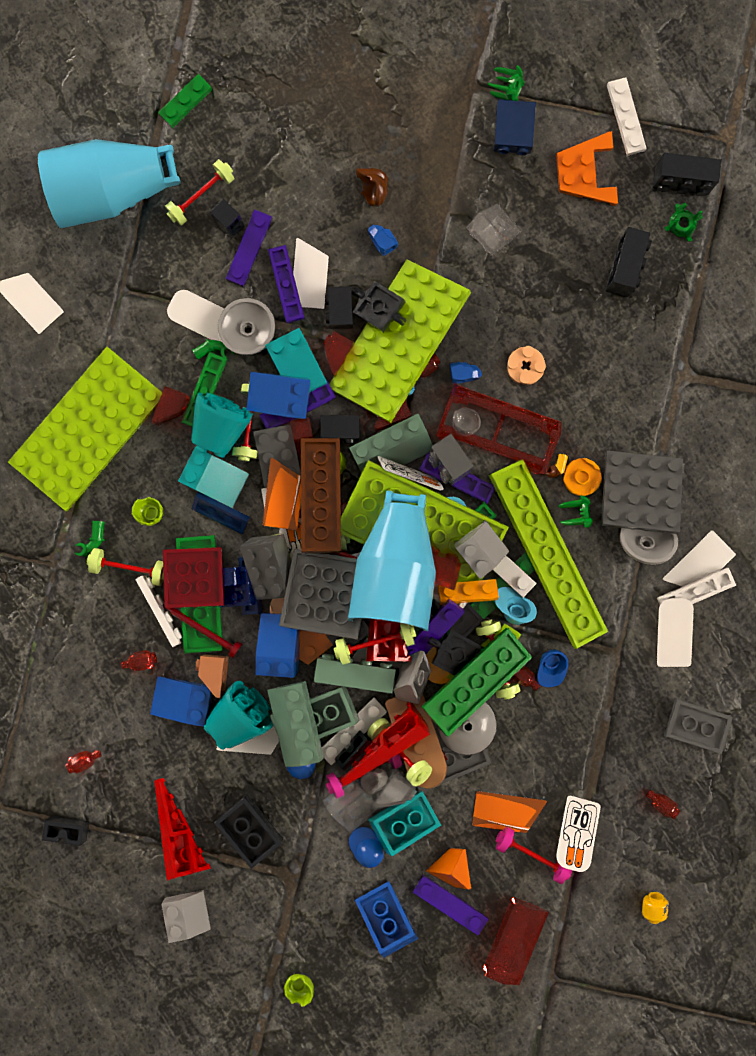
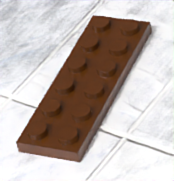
[301,438,341,553]

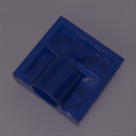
[220,567,255,607]

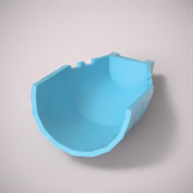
[38,139,181,228]
[348,491,436,631]

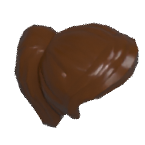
[356,168,388,207]

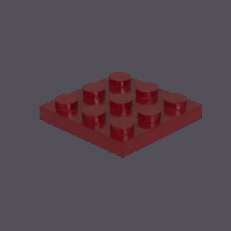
[163,547,224,608]

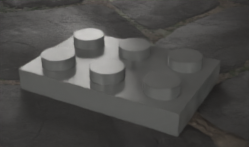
[253,424,301,488]
[664,699,733,754]

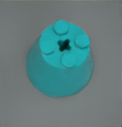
[191,392,253,458]
[204,681,274,750]

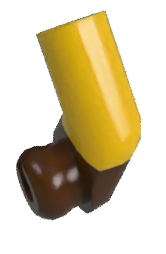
[545,454,568,478]

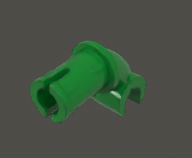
[192,338,234,360]
[75,521,105,557]

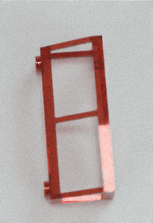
[436,384,562,475]

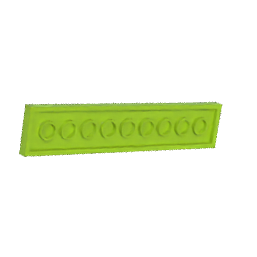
[489,459,608,649]

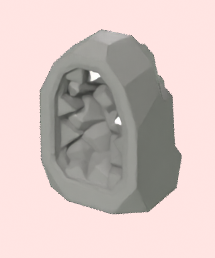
[360,768,388,795]

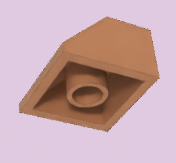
[196,654,229,698]

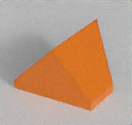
[426,848,471,889]

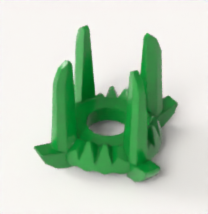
[488,65,525,101]
[664,203,703,242]
[558,495,593,528]

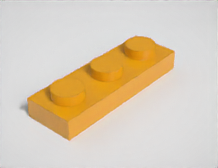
[438,579,499,605]

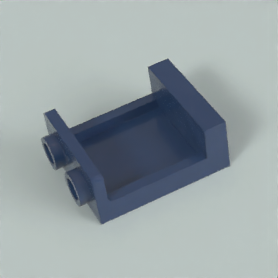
[493,100,536,155]

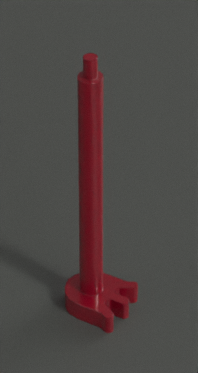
[166,608,243,659]

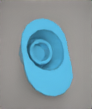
[494,587,537,625]

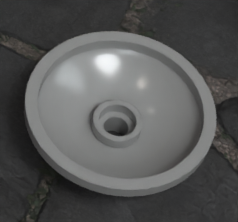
[218,298,275,355]
[620,528,678,565]
[438,702,496,755]

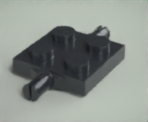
[352,281,406,333]
[428,629,485,676]

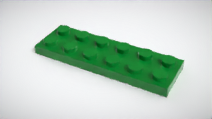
[176,535,224,654]
[421,628,532,737]

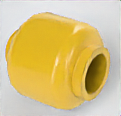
[642,892,669,924]

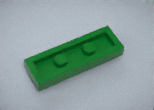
[158,74,212,128]

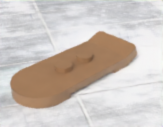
[385,694,447,789]

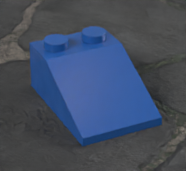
[246,372,310,419]
[256,613,300,678]
[150,676,213,727]
[355,881,418,958]

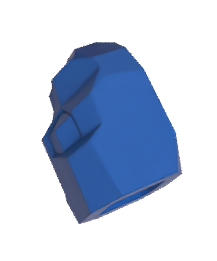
[368,225,398,256]
[449,362,482,384]

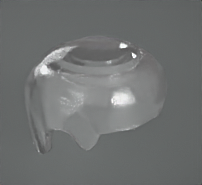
[452,407,481,436]

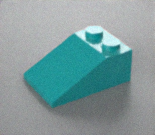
[265,328,327,393]
[178,447,249,508]
[368,791,441,856]

